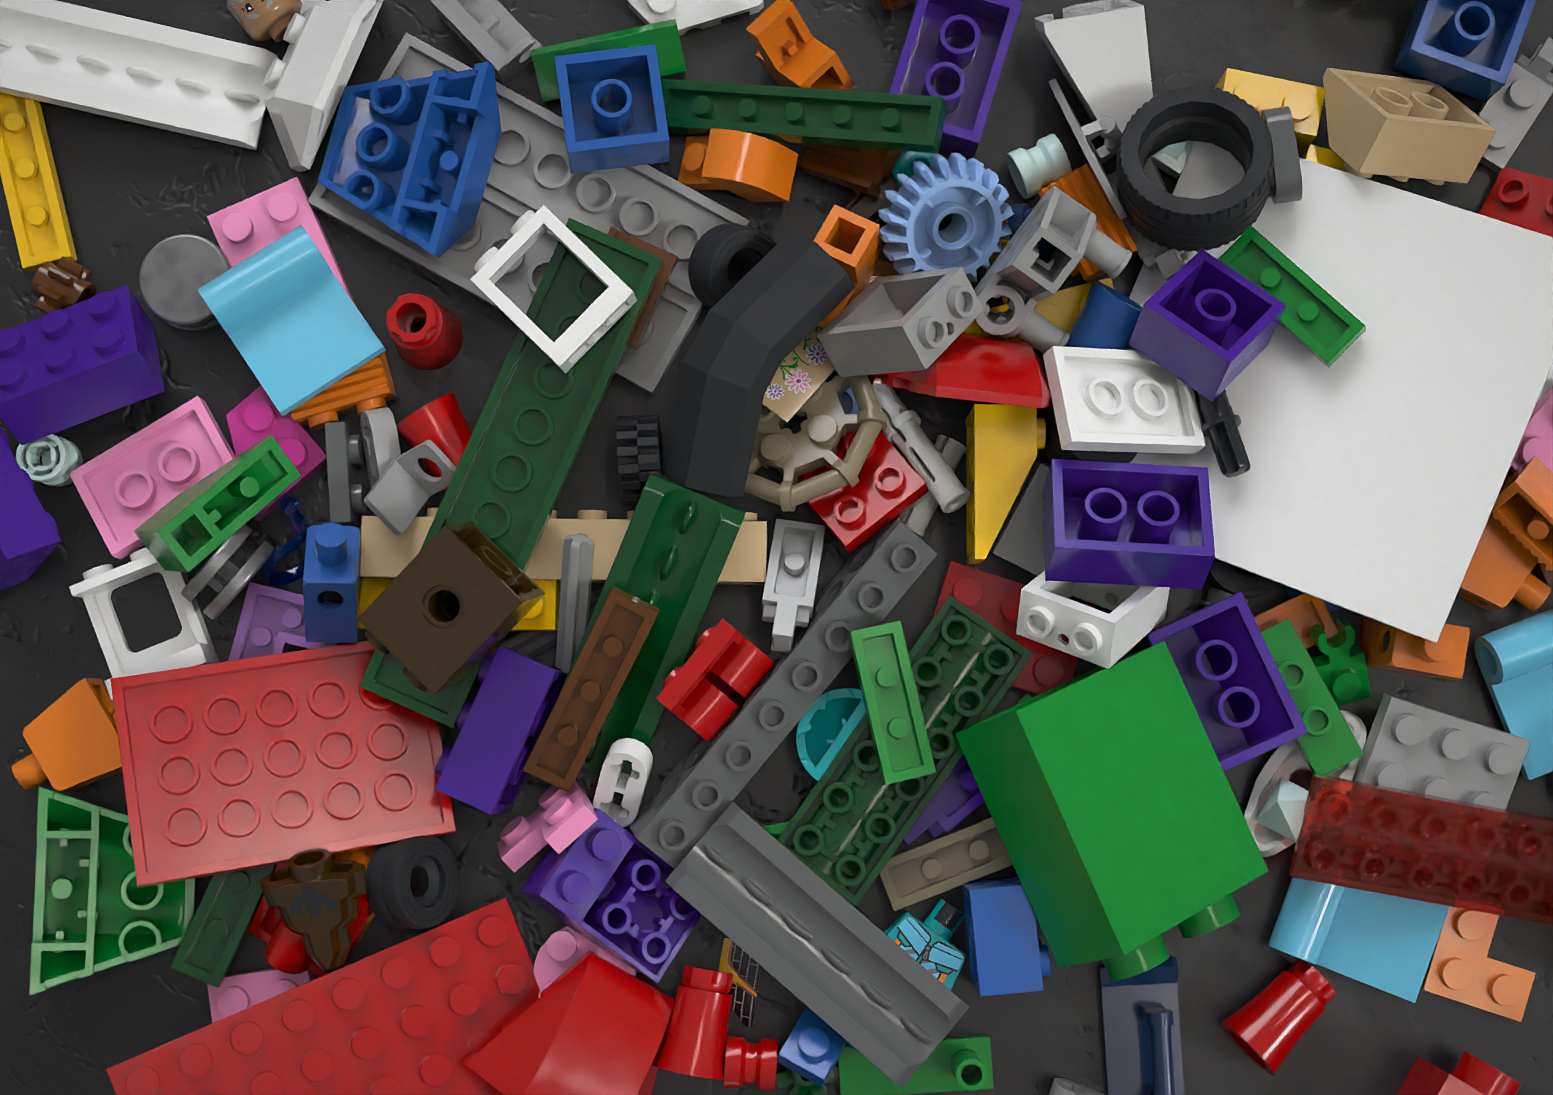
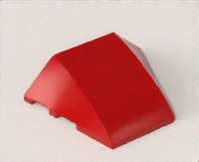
[868,330,1053,408]
[463,950,675,1095]

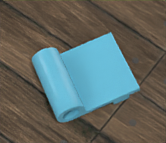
[197,225,386,416]
[1474,608,1553,781]
[1268,831,1457,1003]

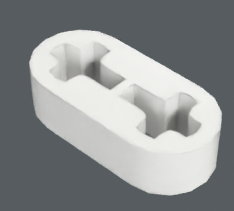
[593,738,653,827]

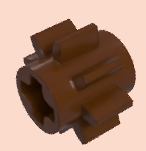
[31,256,96,314]

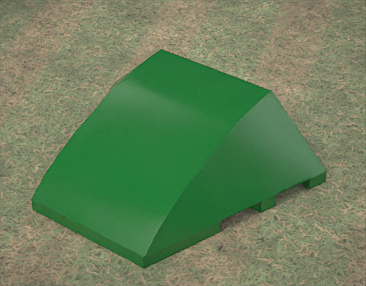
[29,786,195,996]

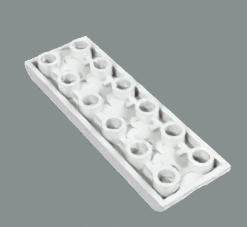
[0,0,279,150]

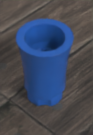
[1064,280,1143,350]

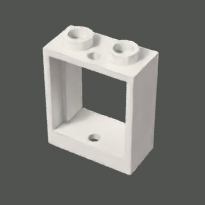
[470,205,637,374]
[1016,571,1170,669]

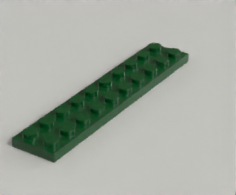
[359,218,664,728]

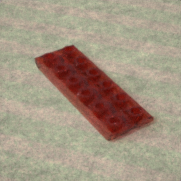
[1288,774,1553,925]

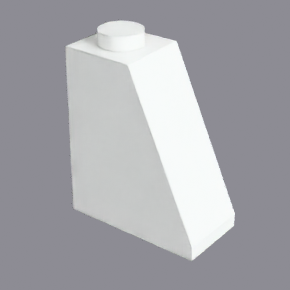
[1035,0,1153,134]

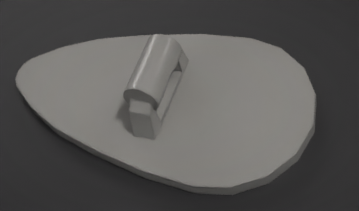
[1049,78,1128,220]

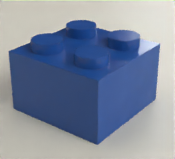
[1393,0,1536,102]
[554,44,669,174]
[961,876,1051,997]

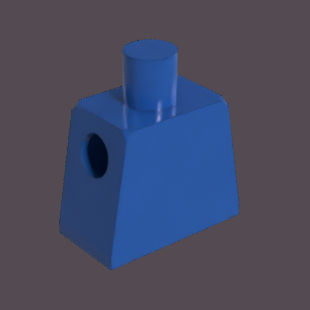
[303,523,362,643]

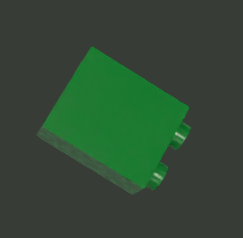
[955,641,1268,981]

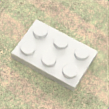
[1043,346,1206,454]

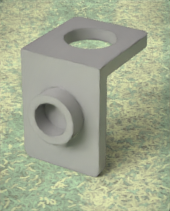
[364,440,457,535]

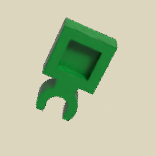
[1310,617,1371,706]

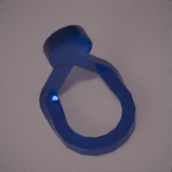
[262,492,310,586]

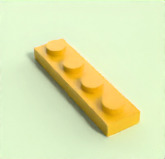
[0,92,77,273]

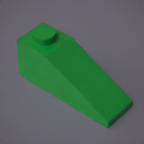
[134,436,302,572]

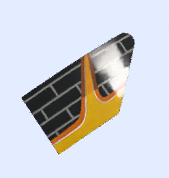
[718,938,761,1027]

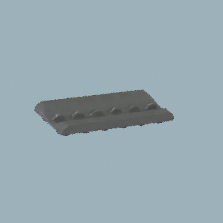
[665,802,969,1088]

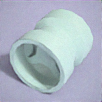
[1006,134,1072,199]
[16,434,83,487]

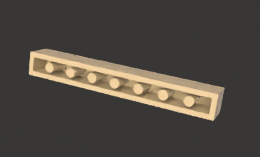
[360,508,767,585]

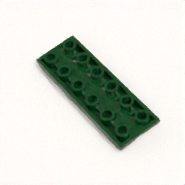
[559,473,746,776]
[777,595,1033,906]

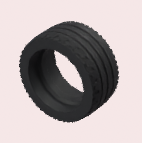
[1116,86,1274,252]

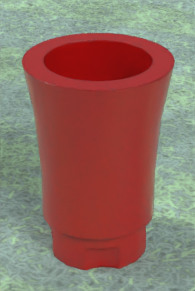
[386,293,463,370]
[396,392,472,493]
[1220,959,1337,1076]
[655,965,733,1080]

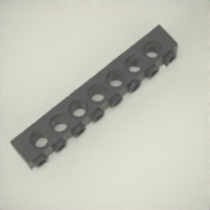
[628,519,938,869]

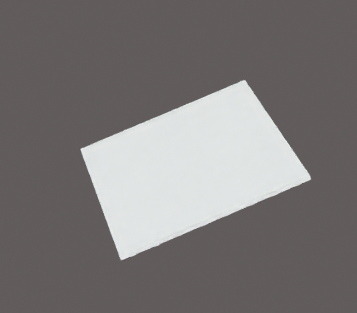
[1127,141,1553,644]

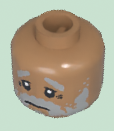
[227,0,302,42]

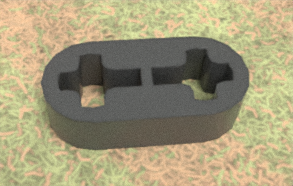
[1260,106,1302,204]

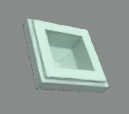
[1256,777,1326,845]

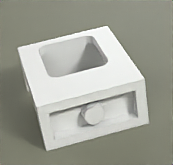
[69,547,220,700]

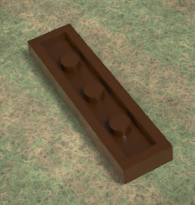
[523,586,660,792]

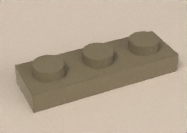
[879,816,1013,911]

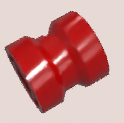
[724,1035,778,1091]

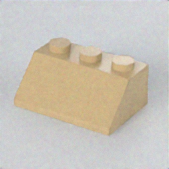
[1323,68,1497,185]

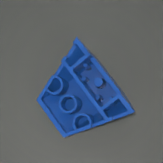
[318,61,501,258]

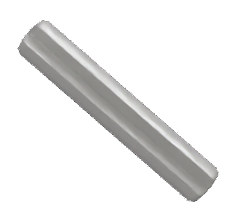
[555,533,594,674]

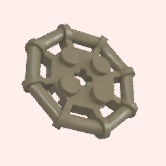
[744,369,888,512]

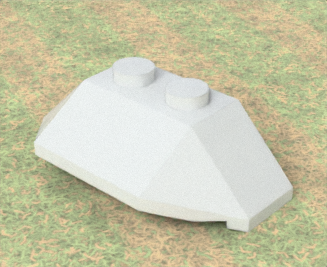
[263,0,384,172]

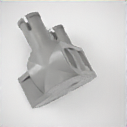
[974,186,1132,354]

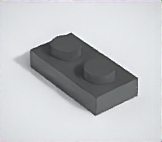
[324,421,368,527]

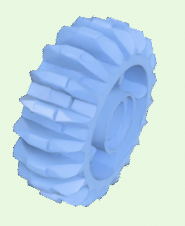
[878,153,1014,282]

